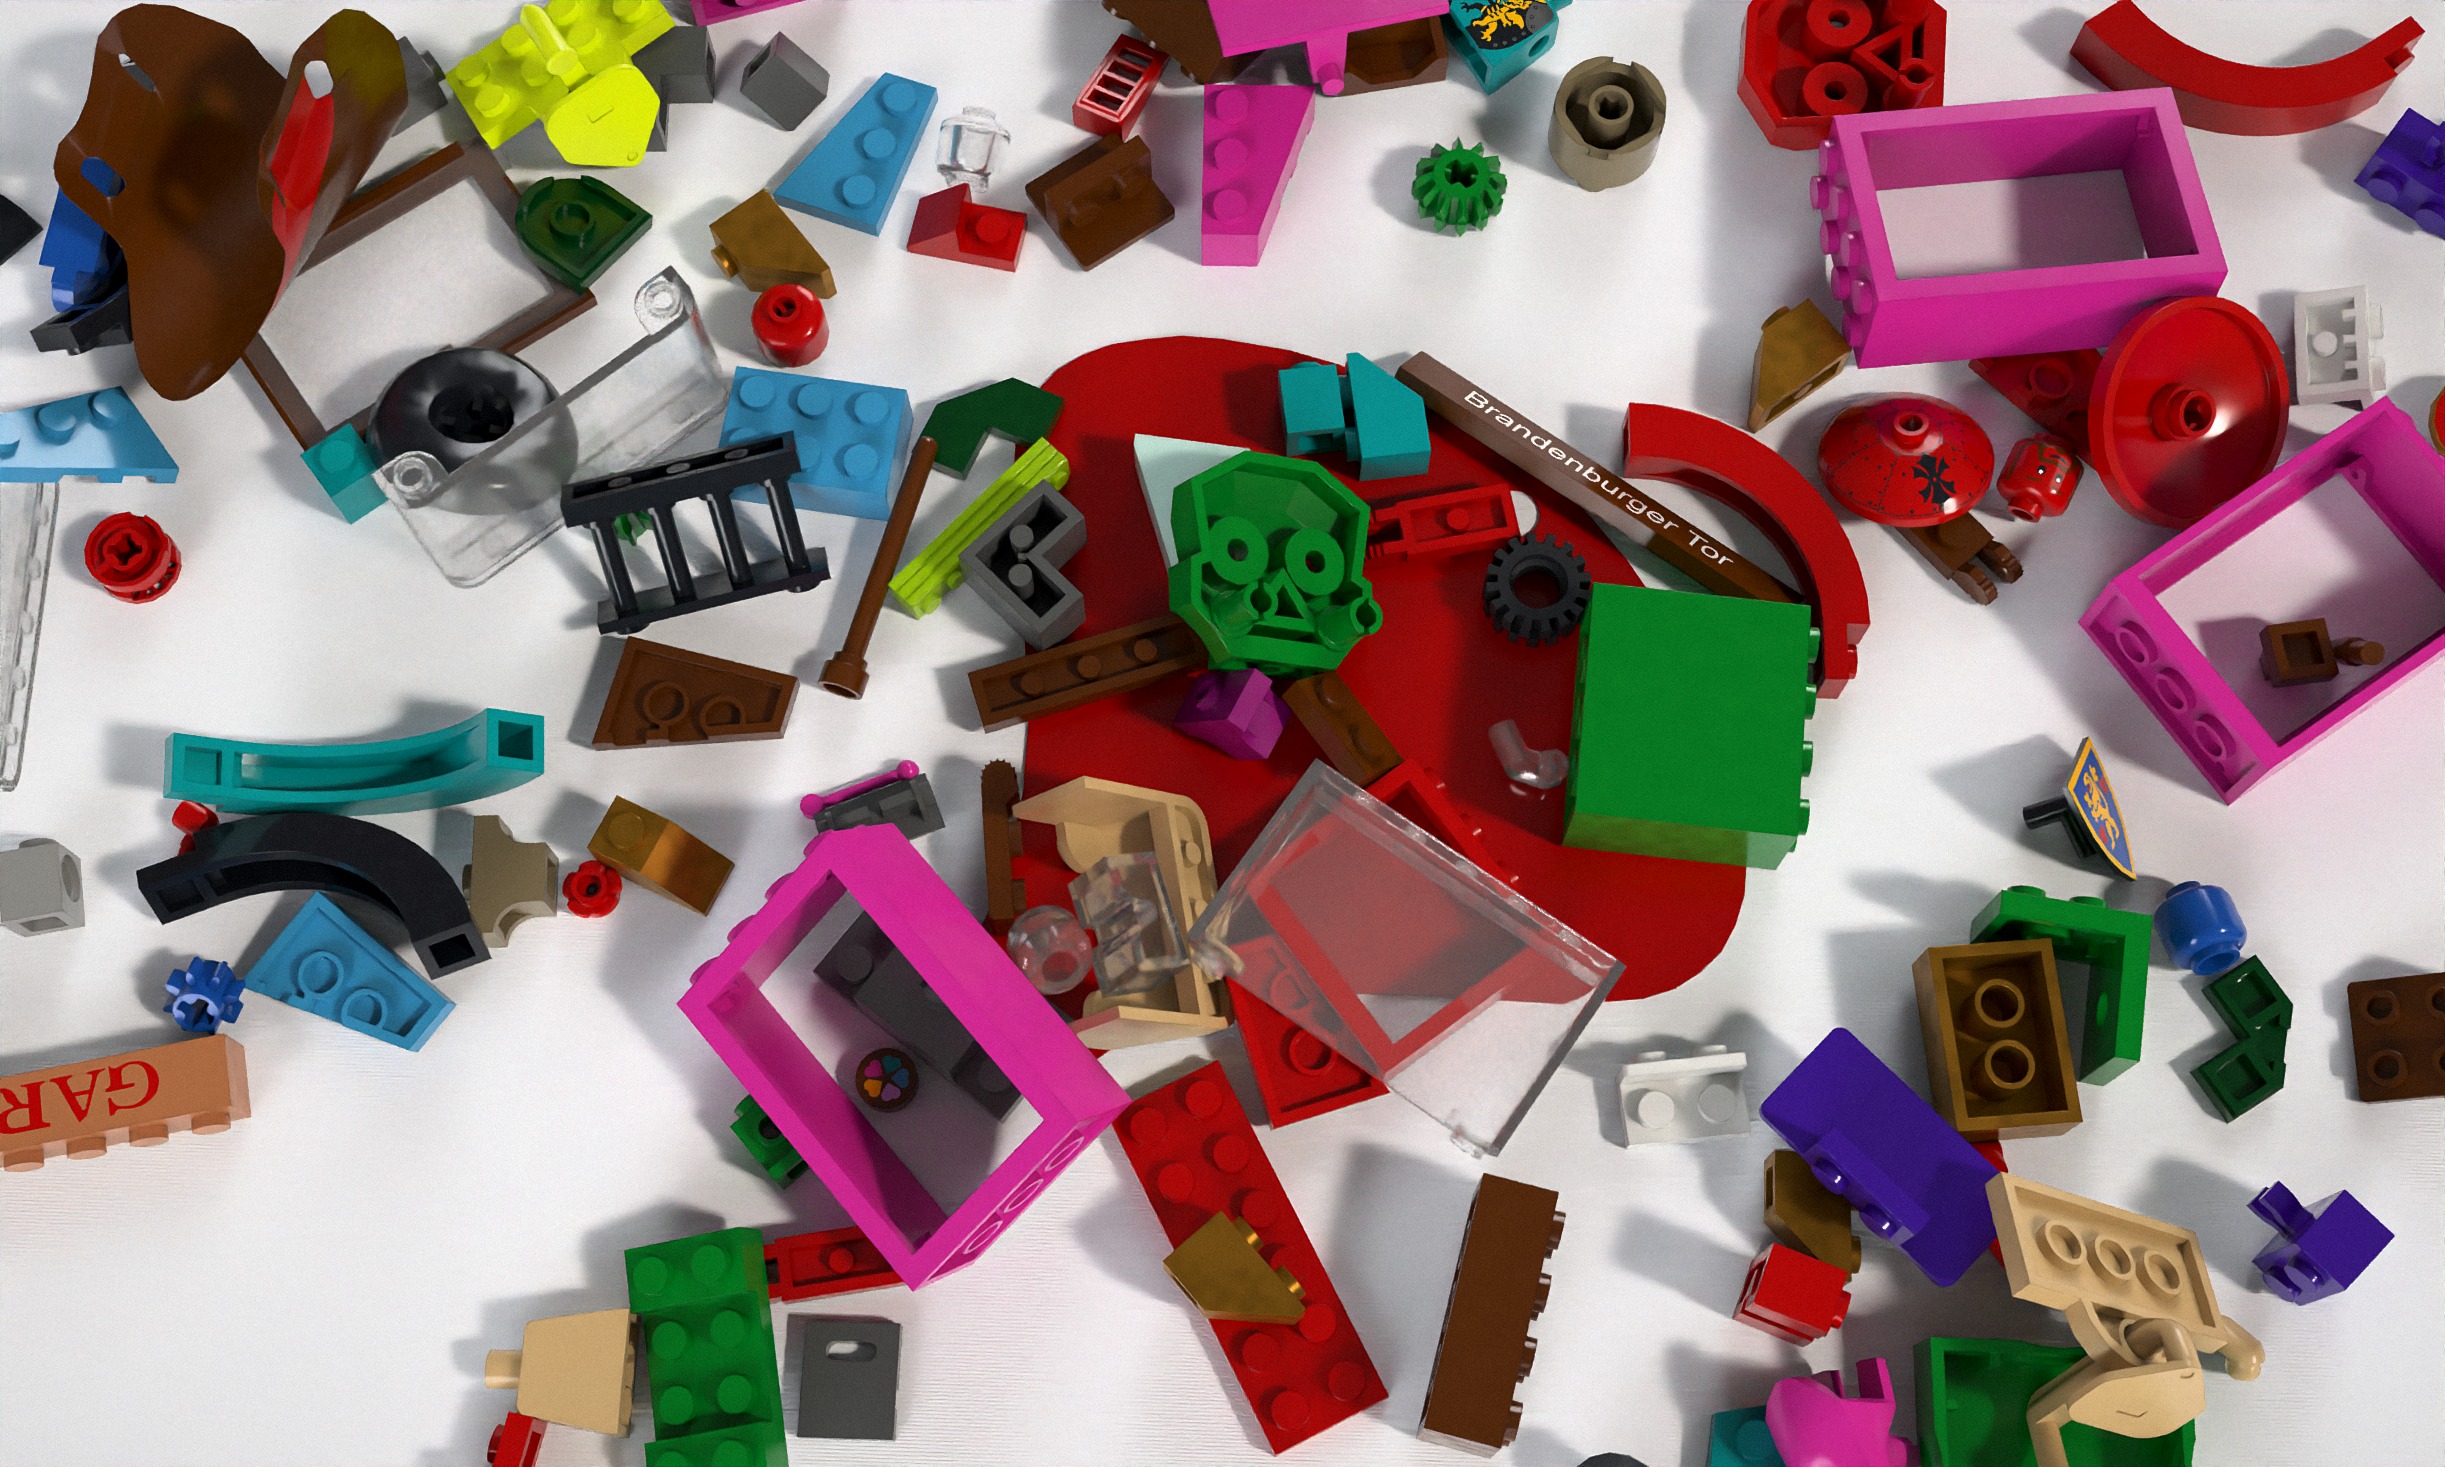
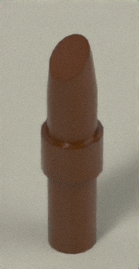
[2331,636,2385,667]

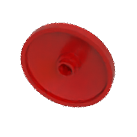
[2088,295,2290,530]

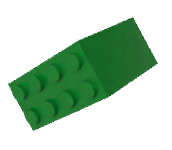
[1561,582,1820,870]

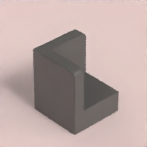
[740,31,830,131]

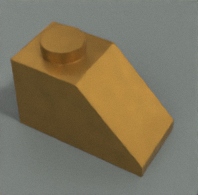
[709,188,837,299]
[1747,298,1853,434]
[587,795,735,917]

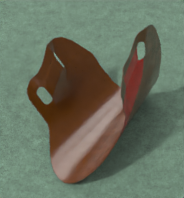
[53,3,408,401]

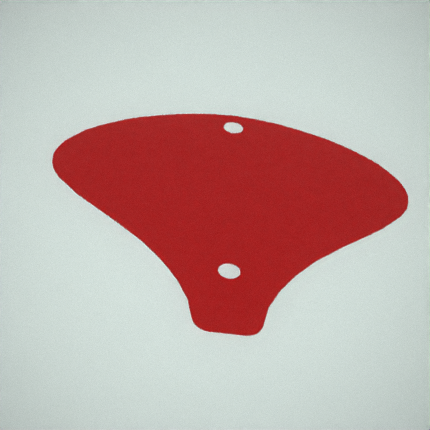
[981,336,1746,1059]

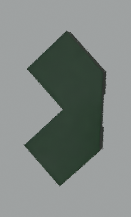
[911,377,1066,481]
[2190,954,2293,1124]

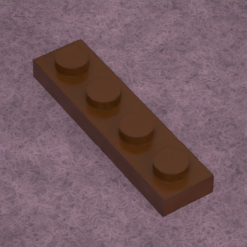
[967,613,1209,734]

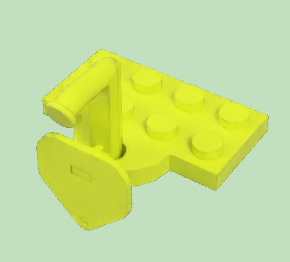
[445,0,676,167]

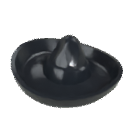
[366,346,574,510]

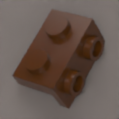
[1282,670,1405,794]

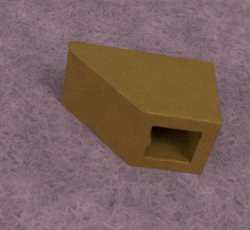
[1764,1150,1861,1287]
[1162,1211,1306,1325]

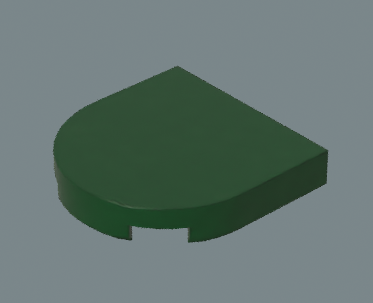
[515,175,653,296]

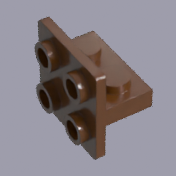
[1025,133,1175,272]

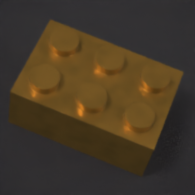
[1911,938,2083,1143]

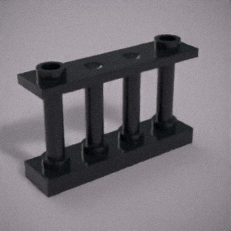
[560,430,831,635]

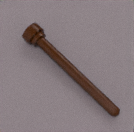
[817,436,938,700]

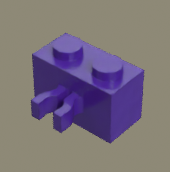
[2353,108,2445,240]
[2246,1180,2395,1306]

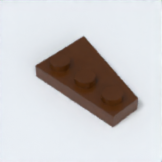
[592,636,800,751]

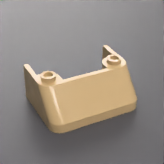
[1012,776,1235,1050]

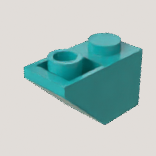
[1338,352,1431,482]

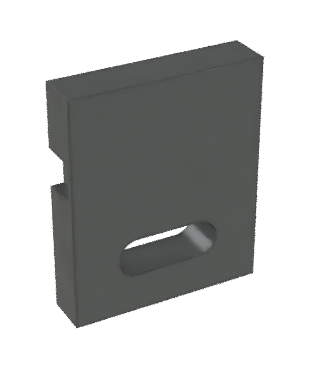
[797,1321,903,1442]

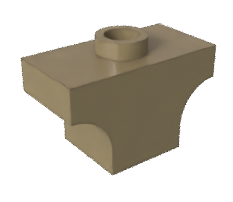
[462,815,559,948]

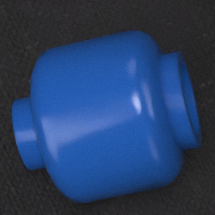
[2154,881,2247,976]

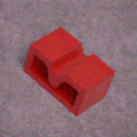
[1732,1242,1851,1347]

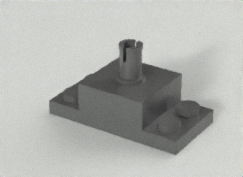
[813,910,1075,1124]

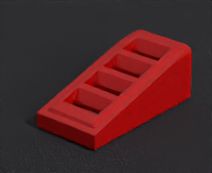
[1072,33,1171,143]

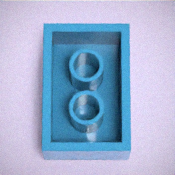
[718,366,914,522]

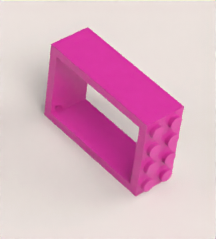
[1810,87,2228,369]
[2078,395,2445,806]
[676,823,1133,1292]

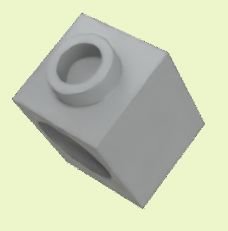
[0,838,85,937]

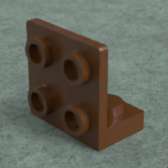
[2347,972,2445,1104]

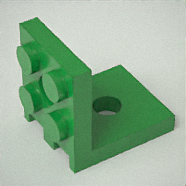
[1969,885,2152,1086]

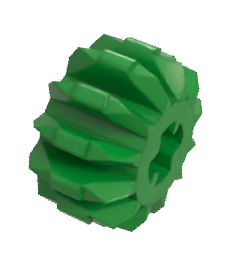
[1411,137,1507,237]

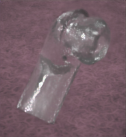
[1487,719,1570,789]

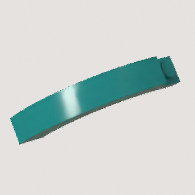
[163,708,544,817]

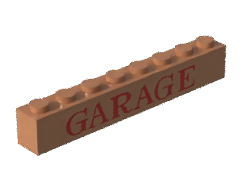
[0,1033,251,1172]

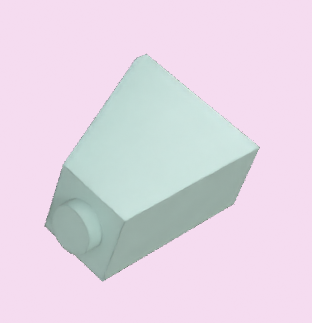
[1134,433,1250,573]

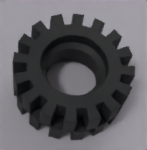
[1482,533,1591,647]

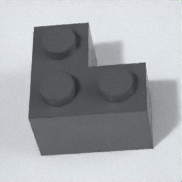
[958,478,1088,652]

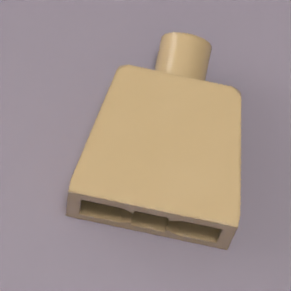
[485,1308,641,1438]

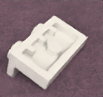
[2293,285,2386,410]
[1615,1045,1752,1150]

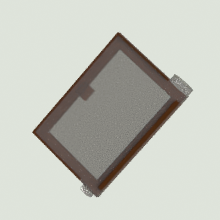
[241,136,598,452]

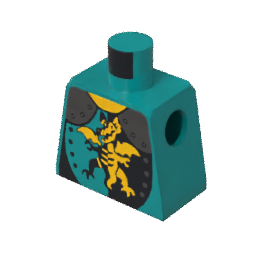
[1439,0,1573,96]

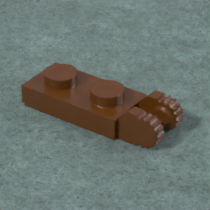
[1893,512,2024,606]
[980,758,1028,937]

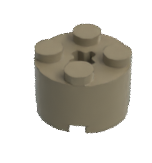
[1548,56,1666,192]

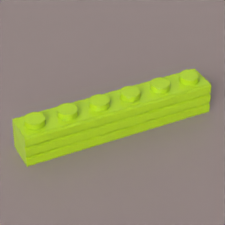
[888,437,1071,620]

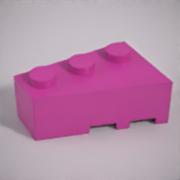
[1201,84,1316,267]

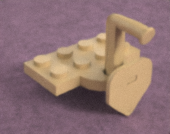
[1984,1171,2229,1467]

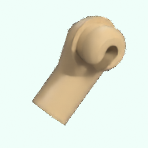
[2218,1315,2266,1381]

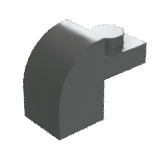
[631,26,716,152]

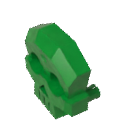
[1168,450,1383,681]

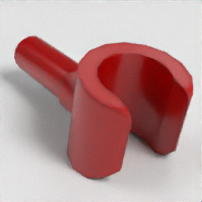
[172,800,219,856]

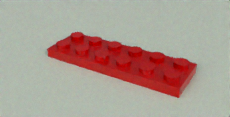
[1111,1060,1389,1457]

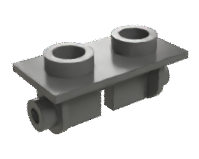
[813,773,946,841]

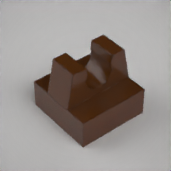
[2259,618,2339,688]

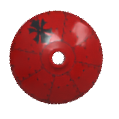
[1817,392,1995,528]

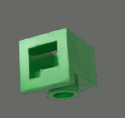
[729,1094,810,1190]

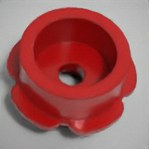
[562,860,623,918]

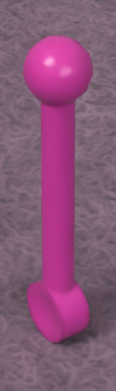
[800,760,919,820]

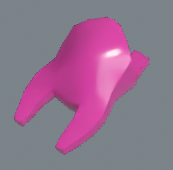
[1765,1357,1922,1467]

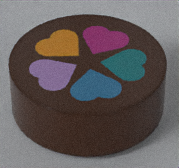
[855,1048,919,1113]

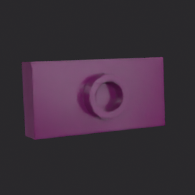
[1172,668,1293,761]

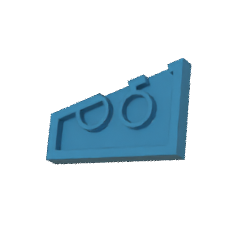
[773,72,938,237]
[0,386,179,483]
[243,890,457,1053]

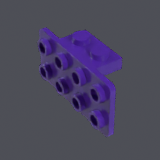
[1759,1027,2000,1288]

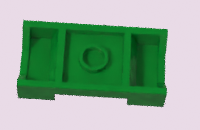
[624,1227,789,1467]

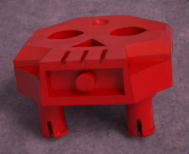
[1737,0,1947,151]

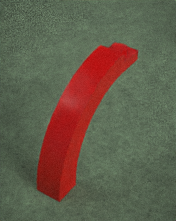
[2069,0,2425,136]
[1622,402,1871,699]

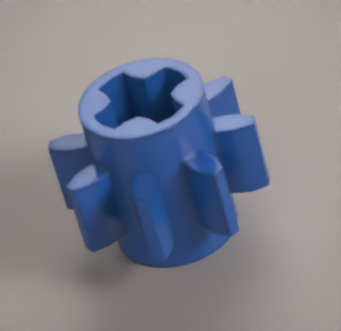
[163,956,246,1036]

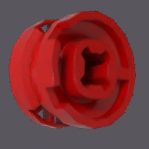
[84,512,182,604]

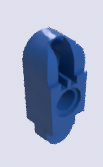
[39,157,125,313]

